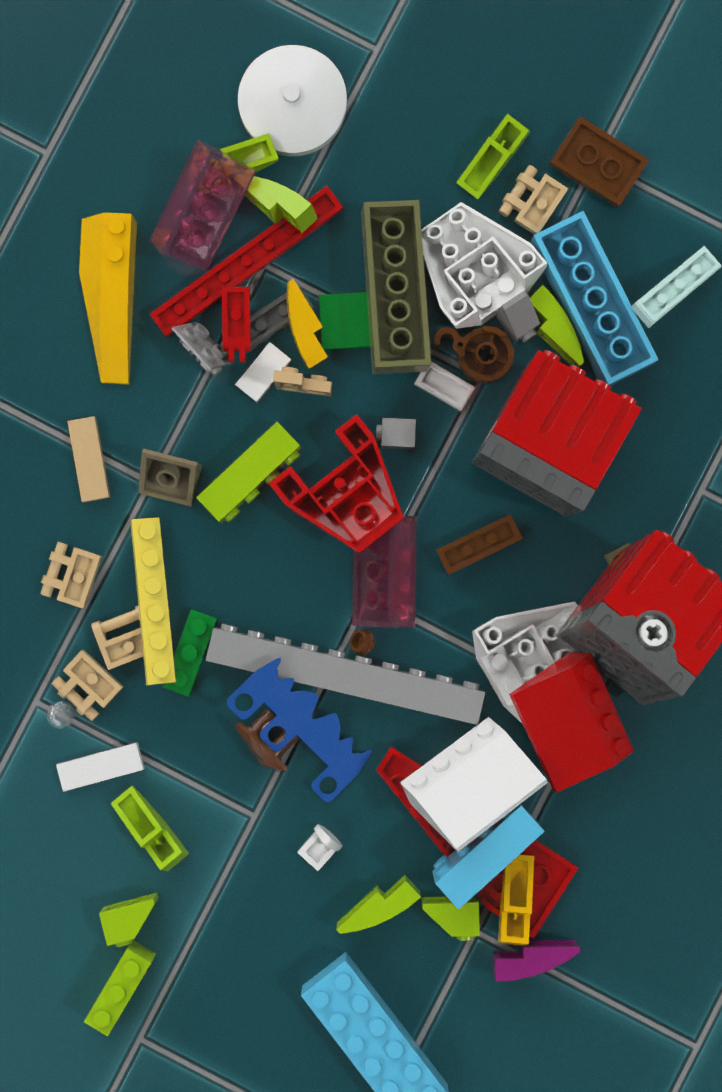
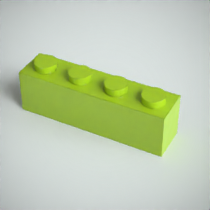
[196,422,301,523]

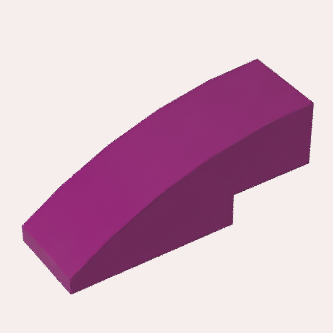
[493,939,580,982]

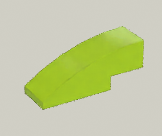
[456,114,531,199]
[191,133,279,196]
[234,174,318,233]
[530,285,584,367]
[110,786,189,871]
[336,875,421,934]

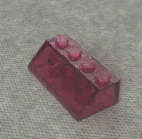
[150,139,256,270]
[352,516,417,628]

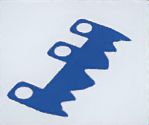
[227,657,372,802]

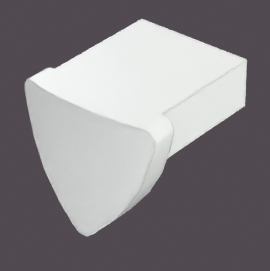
[297,824,343,871]

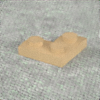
[273,367,332,397]

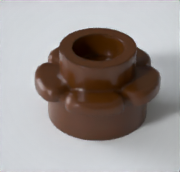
[350,629,375,656]

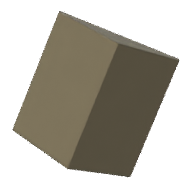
[138,449,202,506]

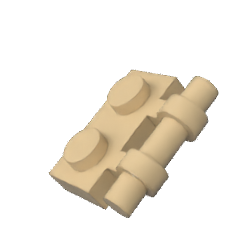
[499,165,568,235]
[40,542,102,608]
[51,650,124,721]

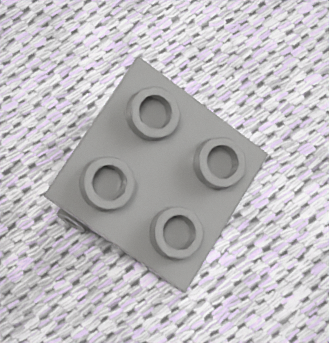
[171,322,231,376]

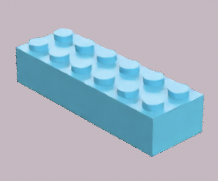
[530,211,659,386]
[301,952,449,1092]

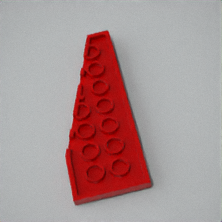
[376,746,578,939]

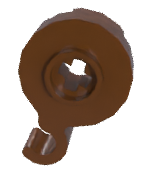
[433,326,514,384]

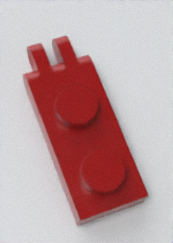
[222,287,251,363]

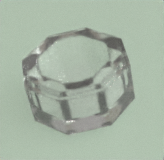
[46,701,76,729]

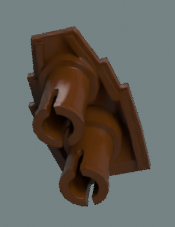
[235,709,297,772]

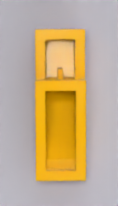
[286,279,328,369]
[498,855,534,946]

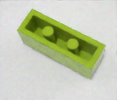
[84,940,156,1036]

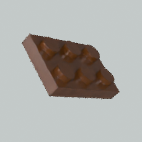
[549,116,649,208]

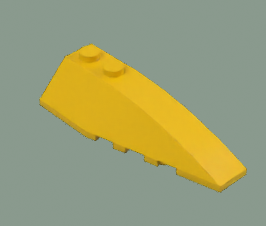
[79,213,137,385]

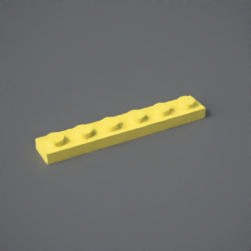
[130,518,176,686]

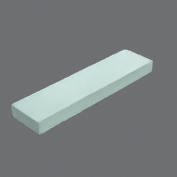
[631,246,722,328]

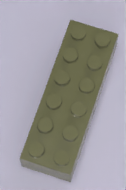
[361,200,431,375]

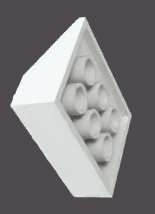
[400,717,548,852]

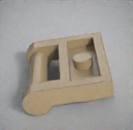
[91,605,143,670]

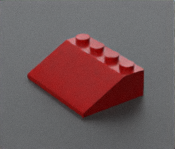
[509,652,634,792]

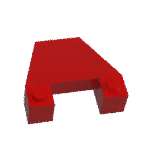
[269,414,404,553]

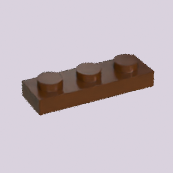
[436,514,523,575]

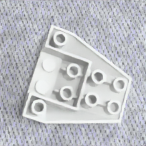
[421,202,548,329]
[472,602,578,724]

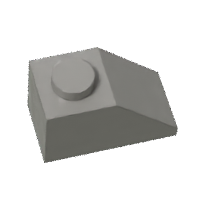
[496,290,540,344]

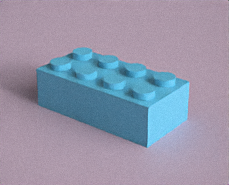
[432,804,545,910]

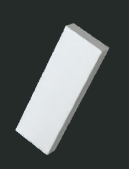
[56,742,145,792]

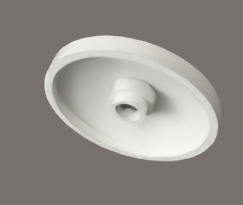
[238,45,347,156]

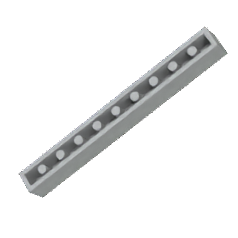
[206,624,485,725]

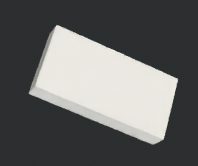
[235,342,291,402]
[414,361,475,412]

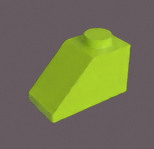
[99,893,159,947]
[421,896,480,941]

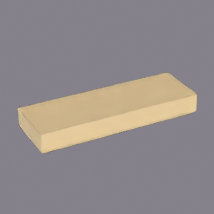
[67,416,111,503]

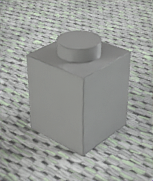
[376,418,416,450]

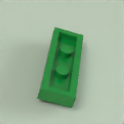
[163,609,218,697]

